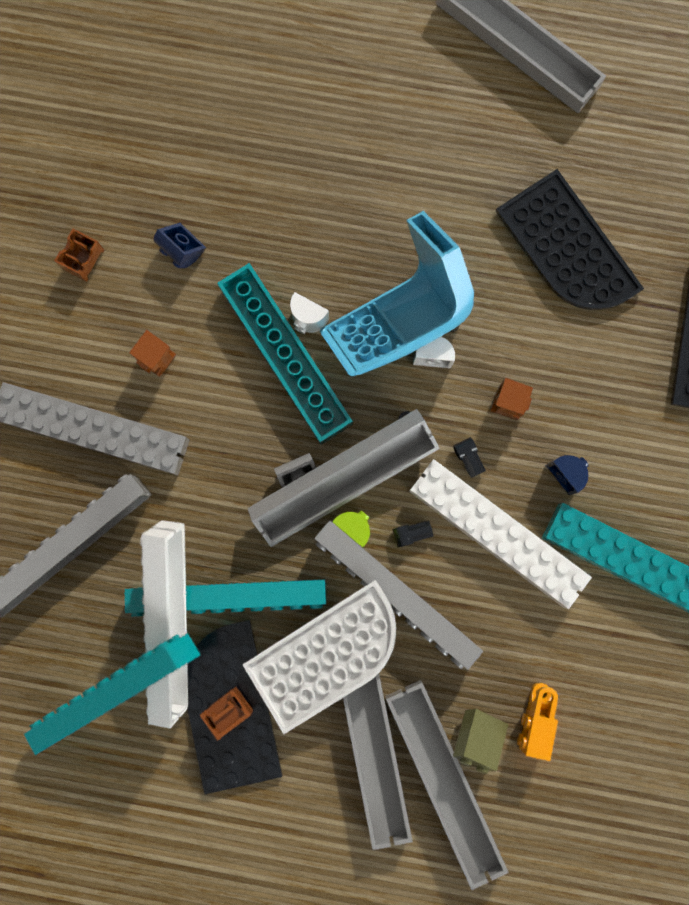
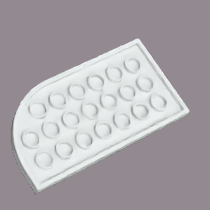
[243,580,396,734]

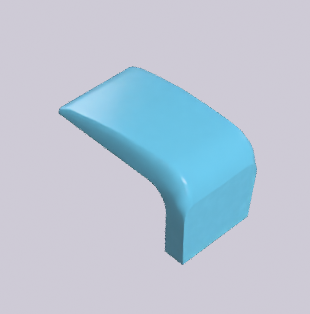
[320,211,474,376]

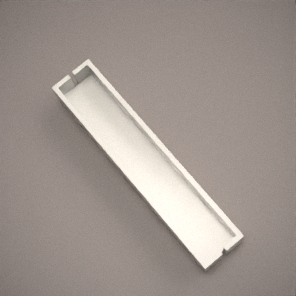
[409,459,592,609]
[140,521,188,728]

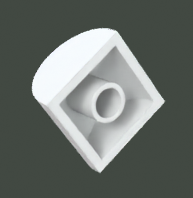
[290,292,329,334]
[413,336,455,368]

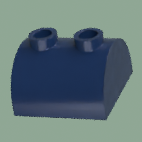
[154,223,206,268]
[545,455,589,496]

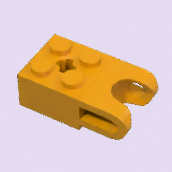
[517,683,558,761]

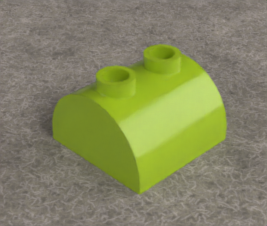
[333,510,370,548]

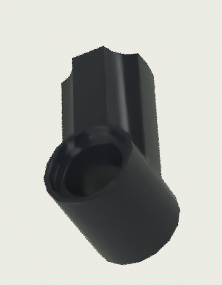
[453,437,486,478]
[392,521,434,548]

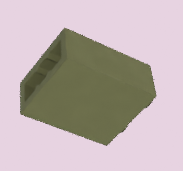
[453,709,508,774]

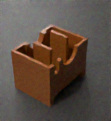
[54,229,105,282]
[129,330,176,377]
[490,378,533,420]
[200,687,254,740]

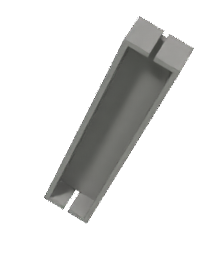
[436,0,606,113]
[0,382,190,476]
[248,409,440,547]
[0,474,152,619]
[314,521,483,670]
[343,673,413,850]
[385,680,509,890]

